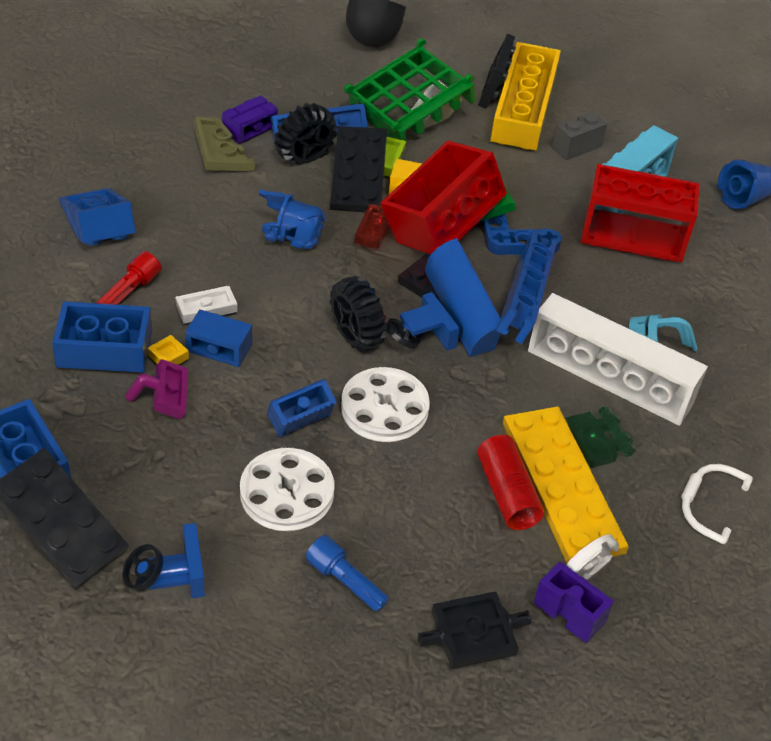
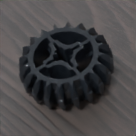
[274,103,338,166]
[329,276,387,352]

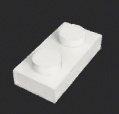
[175,286,237,324]

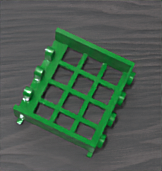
[344,38,475,147]

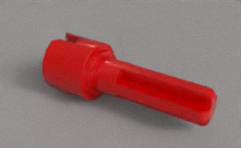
[96,251,162,305]

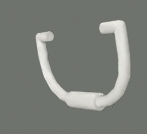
[681,464,753,544]

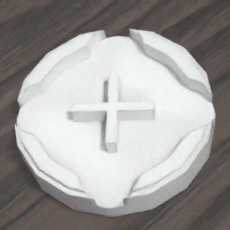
[566,534,619,580]

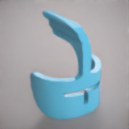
[629,314,697,352]

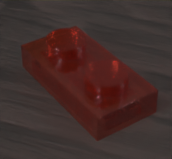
[354,204,390,249]

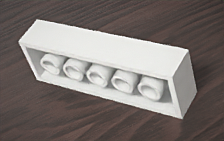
[528,293,708,426]

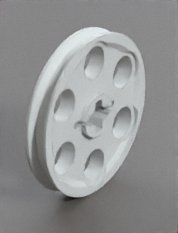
[341,367,430,442]
[240,448,334,531]

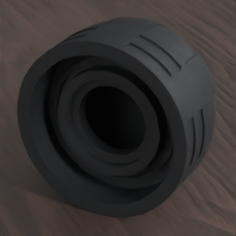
[346,0,407,47]

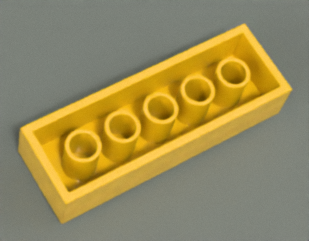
[490,42,561,151]

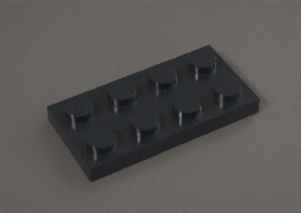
[330,126,387,213]
[0,448,129,590]

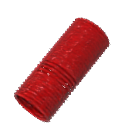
[477,435,545,530]

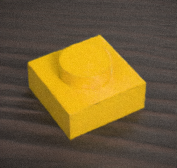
[148,335,189,365]

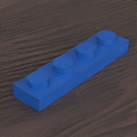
[270,104,368,141]

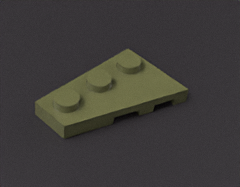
[194,117,256,171]

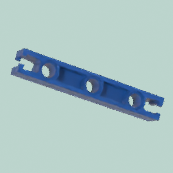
[496,229,557,344]

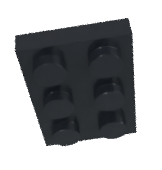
[478,33,516,109]

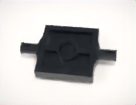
[418,591,531,669]

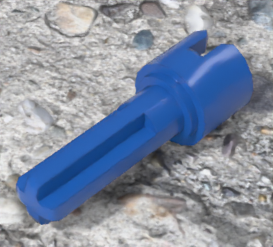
[306,534,388,612]

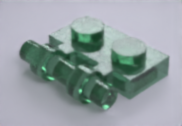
[565,406,636,468]

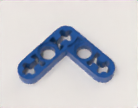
[481,214,562,255]

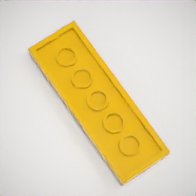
[502,406,629,563]

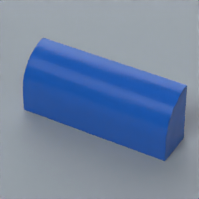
[424,238,501,357]

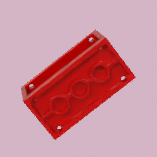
[380,140,507,255]
[580,164,700,263]

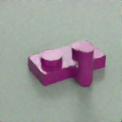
[125,359,188,420]

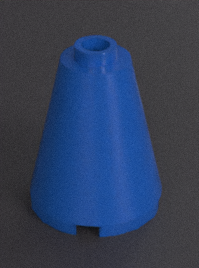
[718,160,771,209]

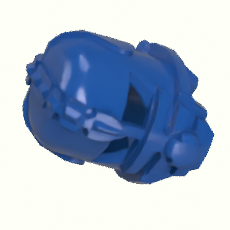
[259,189,326,250]

